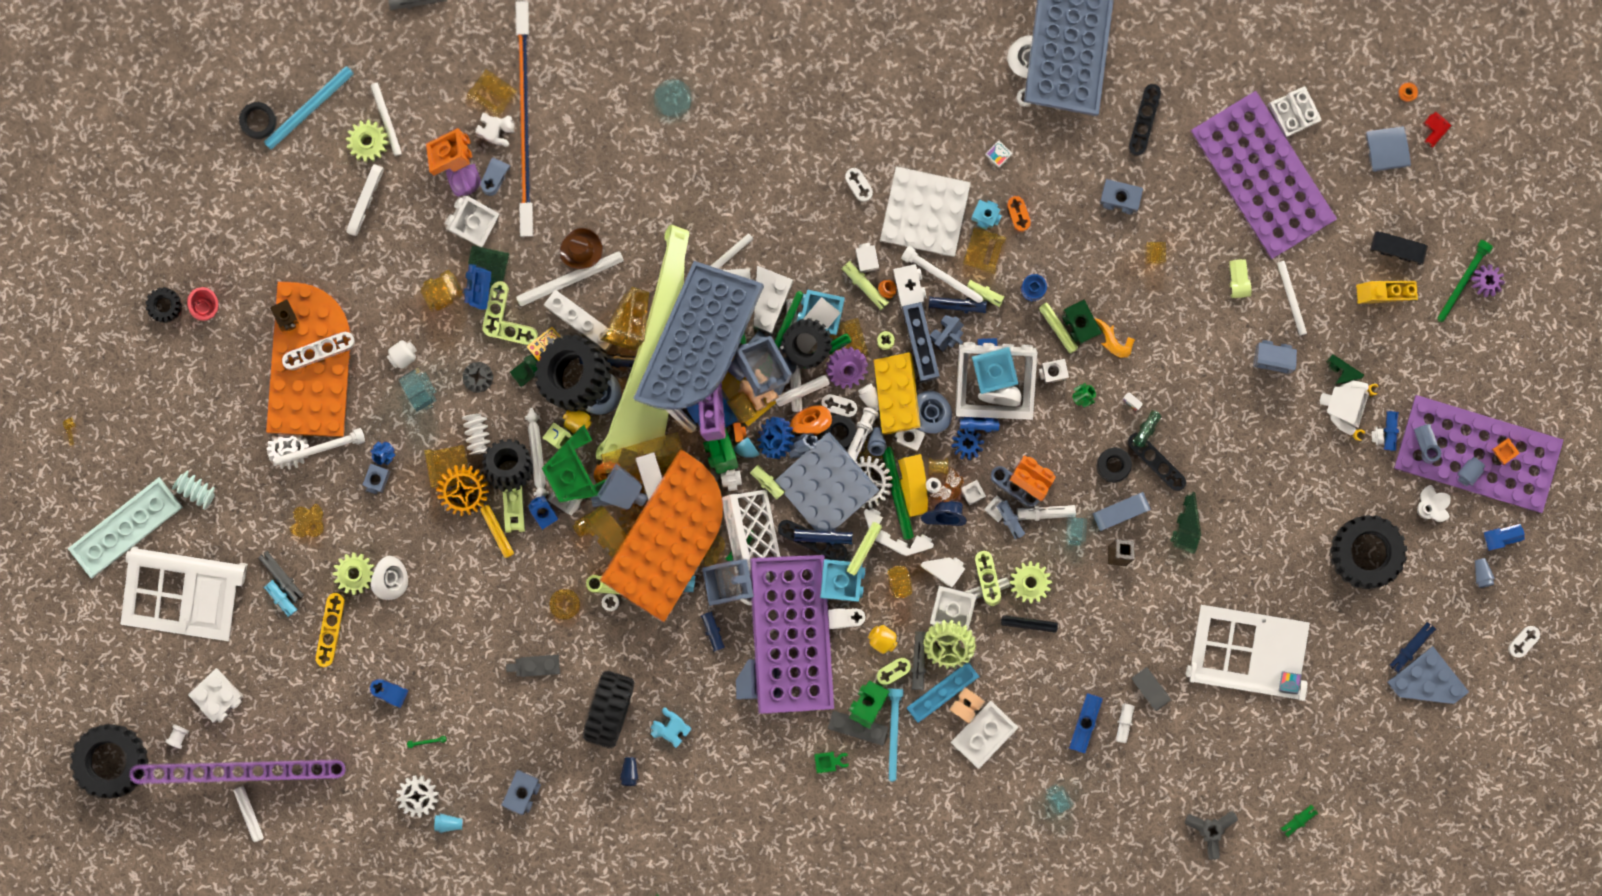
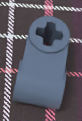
[481,157,511,196]

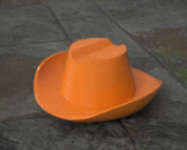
[790,405,832,436]

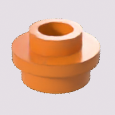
[1398,83,1418,102]
[878,280,897,299]

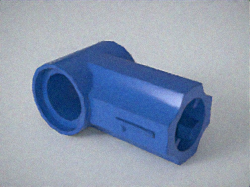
[1483,524,1525,551]

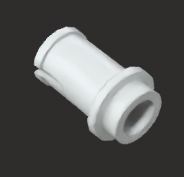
[926,478,941,493]

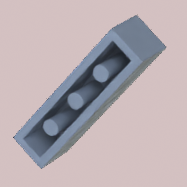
[902,302,940,383]

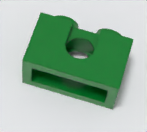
[849,680,889,729]

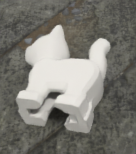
[475,113,515,147]

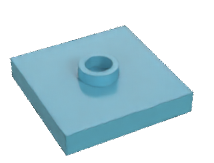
[972,347,1018,394]

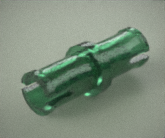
[1133,410,1162,447]

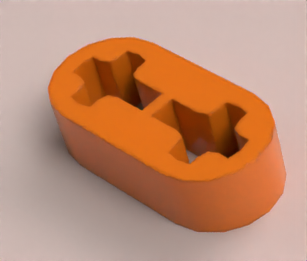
[1007,196,1031,232]

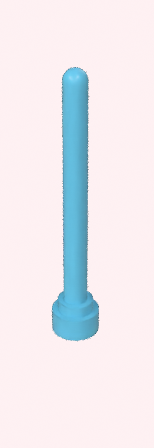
[888,688,903,782]

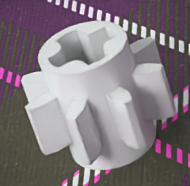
[721,469,742,491]

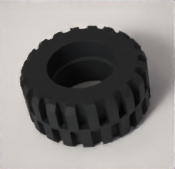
[535,335,611,412]
[1330,515,1407,589]
[583,670,635,749]
[70,725,148,799]

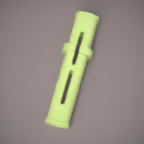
[842,261,889,311]

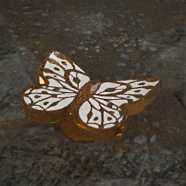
[929,467,964,502]

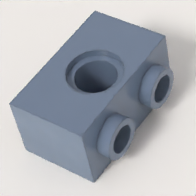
[1099,179,1143,214]
[501,770,541,815]

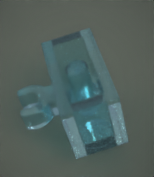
[398,368,437,412]

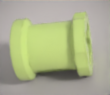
[877,331,895,350]

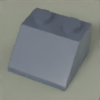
[1253,340,1297,374]

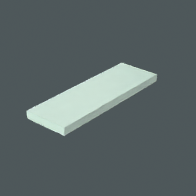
[68,477,183,579]

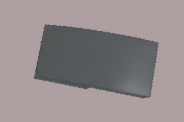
[1131,667,1171,711]

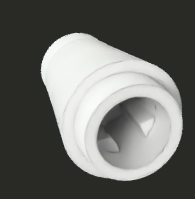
[858,383,879,411]

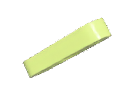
[975,551,1001,606]

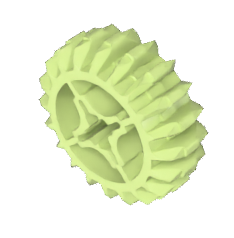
[923,619,976,670]

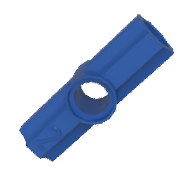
[1069,693,1103,753]

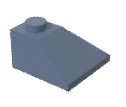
[736,659,781,699]

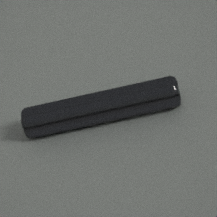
[1001,615,1058,633]

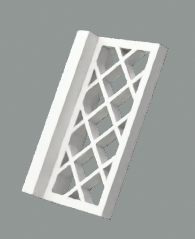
[722,489,780,573]

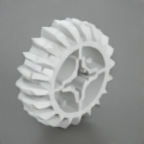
[855,456,892,508]

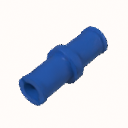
[1384,411,1399,451]

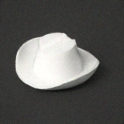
[1007,35,1032,78]
[371,556,408,600]

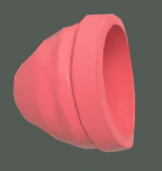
[187,287,219,321]

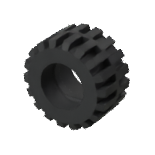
[781,318,832,369]
[482,439,533,492]

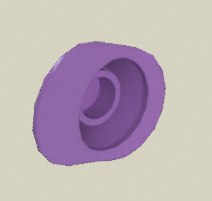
[446,164,481,197]

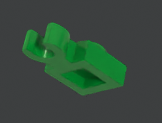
[814,752,849,773]

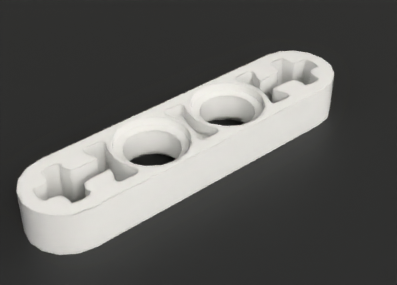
[347,164,384,236]
[282,332,355,371]

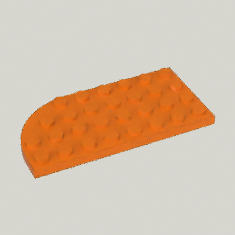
[266,282,351,437]
[599,450,723,622]

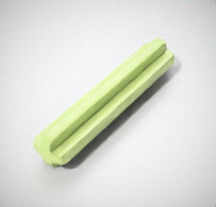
[1039,303,1078,353]
[847,522,882,575]

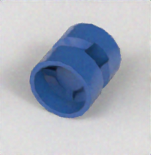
[1021,274,1047,302]

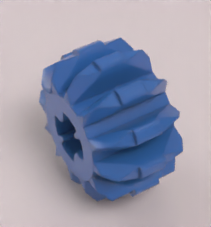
[951,429,984,461]

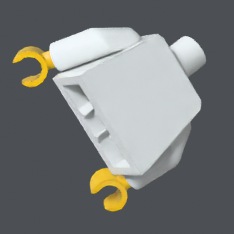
[1320,380,1378,441]

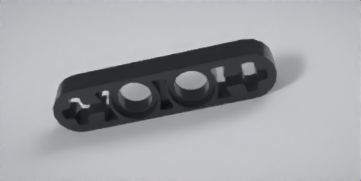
[1128,84,1161,156]
[1128,433,1186,491]
[778,520,847,561]

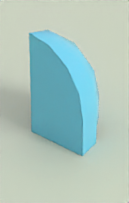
[733,437,760,458]

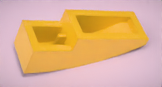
[898,454,928,517]

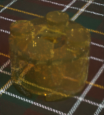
[420,270,465,312]

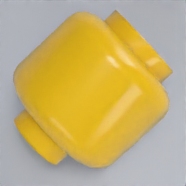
[563,409,592,434]
[868,625,897,654]

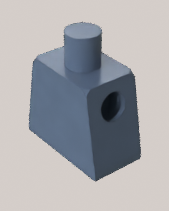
[597,464,647,509]

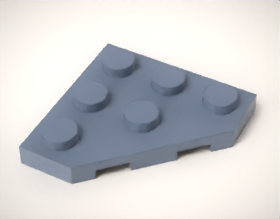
[1387,646,1469,704]

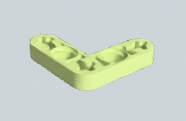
[483,281,538,345]

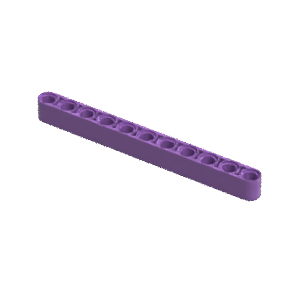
[130,760,345,783]

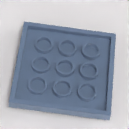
[775,432,880,531]

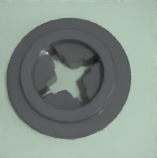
[462,362,493,392]

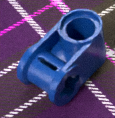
[370,679,409,708]

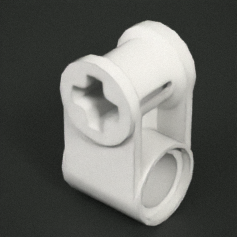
[828,609,865,629]

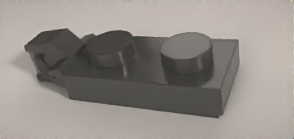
[506,655,560,677]

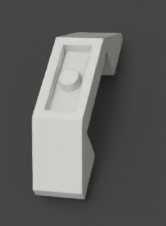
[864,508,934,557]

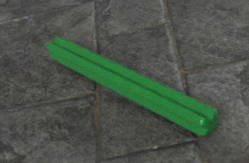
[882,447,914,540]

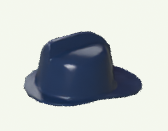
[920,500,967,526]

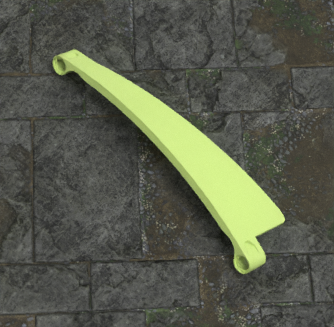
[596,225,689,463]

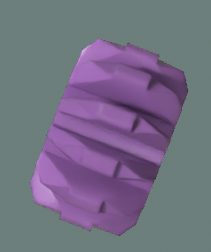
[1471,265,1505,297]

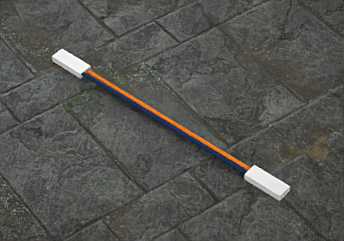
[516,1,533,237]

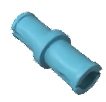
[264,580,298,617]

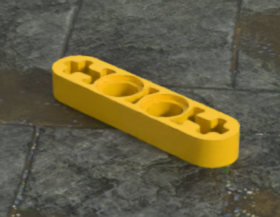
[316,593,345,667]

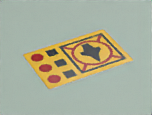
[527,327,561,361]

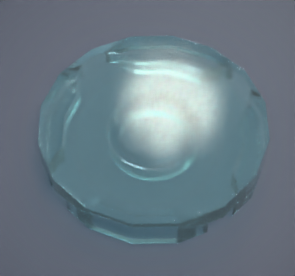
[654,79,692,118]

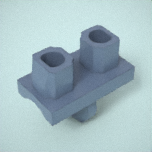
[930,315,964,352]

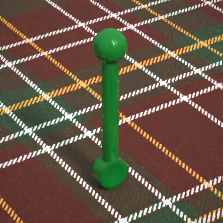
[407,735,447,748]

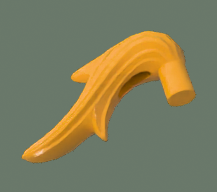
[1094,318,1135,358]

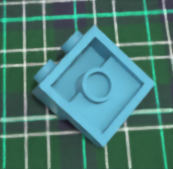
[797,290,845,336]
[820,559,865,602]

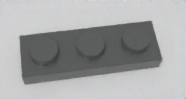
[827,710,888,746]

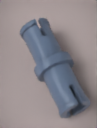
[996,500,1025,539]

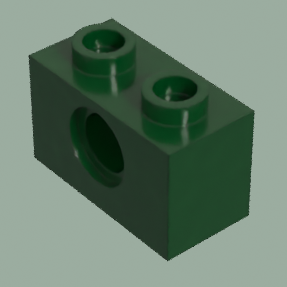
[1061,299,1101,345]

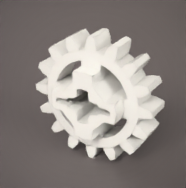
[267,434,309,470]
[396,775,439,817]

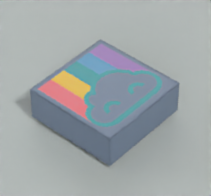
[1279,671,1301,694]

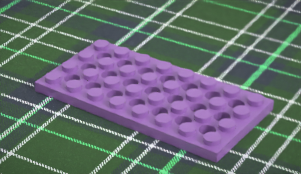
[1191,91,1337,259]
[1394,395,1563,513]
[750,555,834,714]

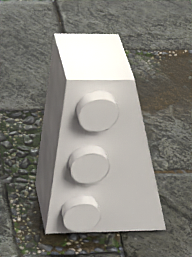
[754,266,793,335]

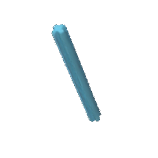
[264,66,353,149]

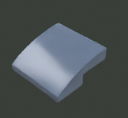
[1366,126,1411,172]

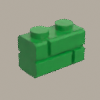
[702,428,739,474]

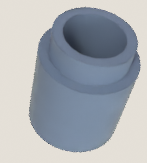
[1457,457,1485,486]

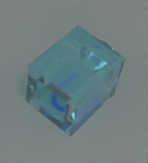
[1065,517,1087,546]
[1045,784,1074,815]

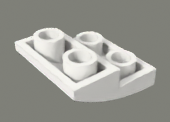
[1268,86,1322,138]

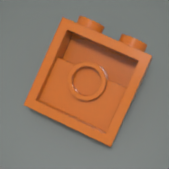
[426,128,472,176]
[1009,455,1056,501]

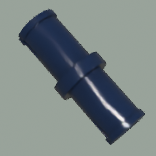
[700,611,725,651]

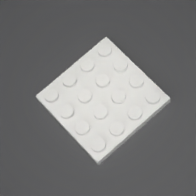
[880,167,971,257]

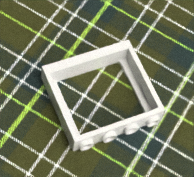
[955,342,1037,420]

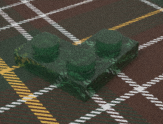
[468,245,510,291]

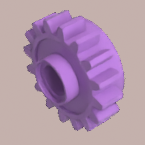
[826,347,868,389]

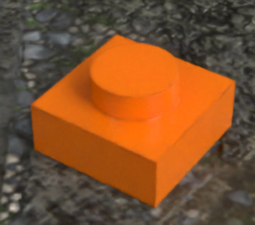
[733,422,747,444]
[1492,438,1520,465]

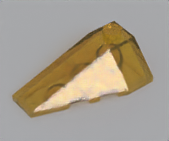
[601,432,683,475]

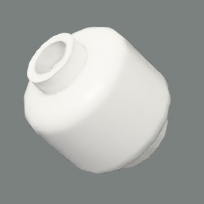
[387,340,417,369]

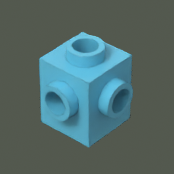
[971,200,1002,230]

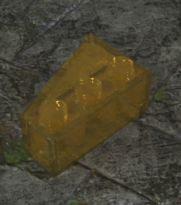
[600,286,649,351]
[584,505,627,559]

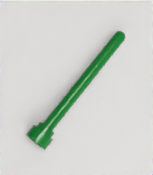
[1437,240,1494,322]
[758,291,803,378]

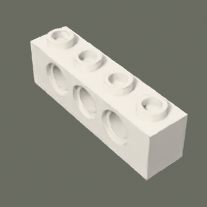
[544,290,618,352]

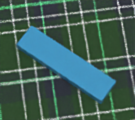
[907,662,979,723]

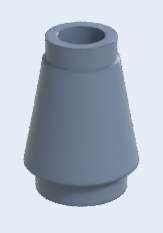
[867,427,887,456]
[1475,558,1495,588]

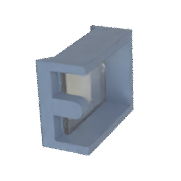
[734,336,792,397]
[702,559,754,606]

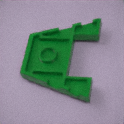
[541,425,607,502]

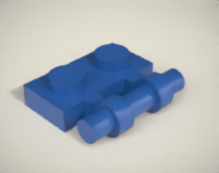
[463,264,491,309]
[959,417,999,432]

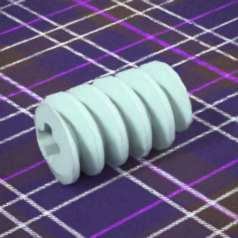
[172,470,215,510]

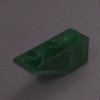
[1170,491,1201,554]

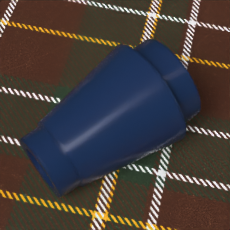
[620,757,639,786]

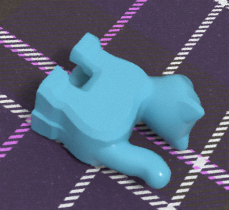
[651,707,692,748]

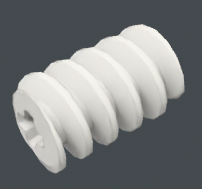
[462,414,490,455]

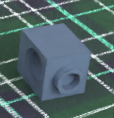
[363,464,391,495]

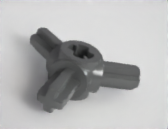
[1185,811,1238,860]

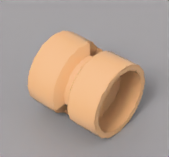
[949,687,985,724]

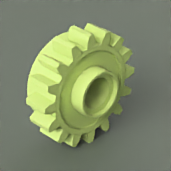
[346,120,389,163]
[333,553,375,595]
[1009,561,1052,604]

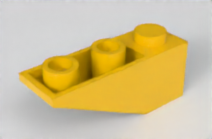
[1356,281,1418,304]

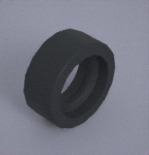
[239,102,277,139]

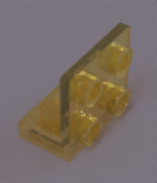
[424,445,471,490]

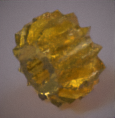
[619,502,644,533]
[887,566,913,598]

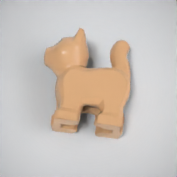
[738,369,779,411]

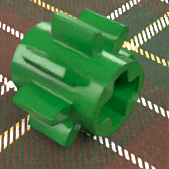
[1072,383,1096,408]

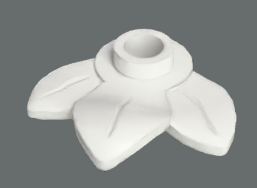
[1417,485,1451,522]

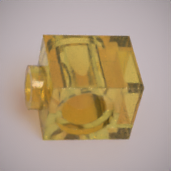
[1145,242,1166,264]

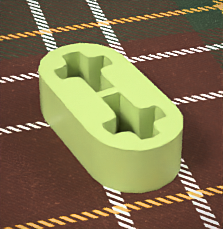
[877,658,911,685]

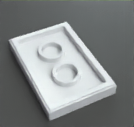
[951,701,1019,769]

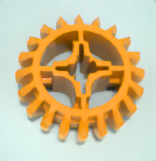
[437,464,489,516]

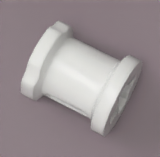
[165,724,189,749]

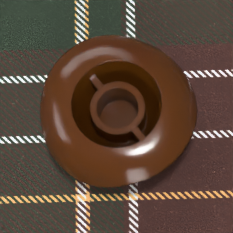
[560,228,603,269]

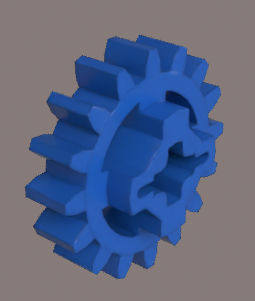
[757,417,795,459]

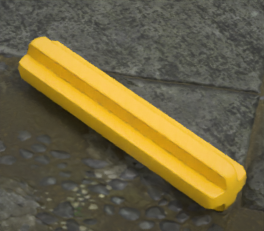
[480,505,514,558]

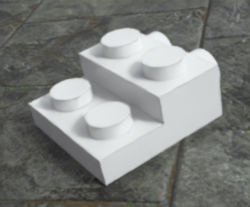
[445,195,499,247]
[930,586,977,630]
[188,668,243,723]

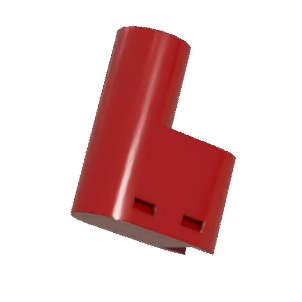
[1423,112,1452,148]

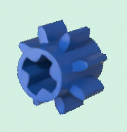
[370,441,395,465]

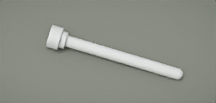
[901,246,983,303]
[274,428,365,465]

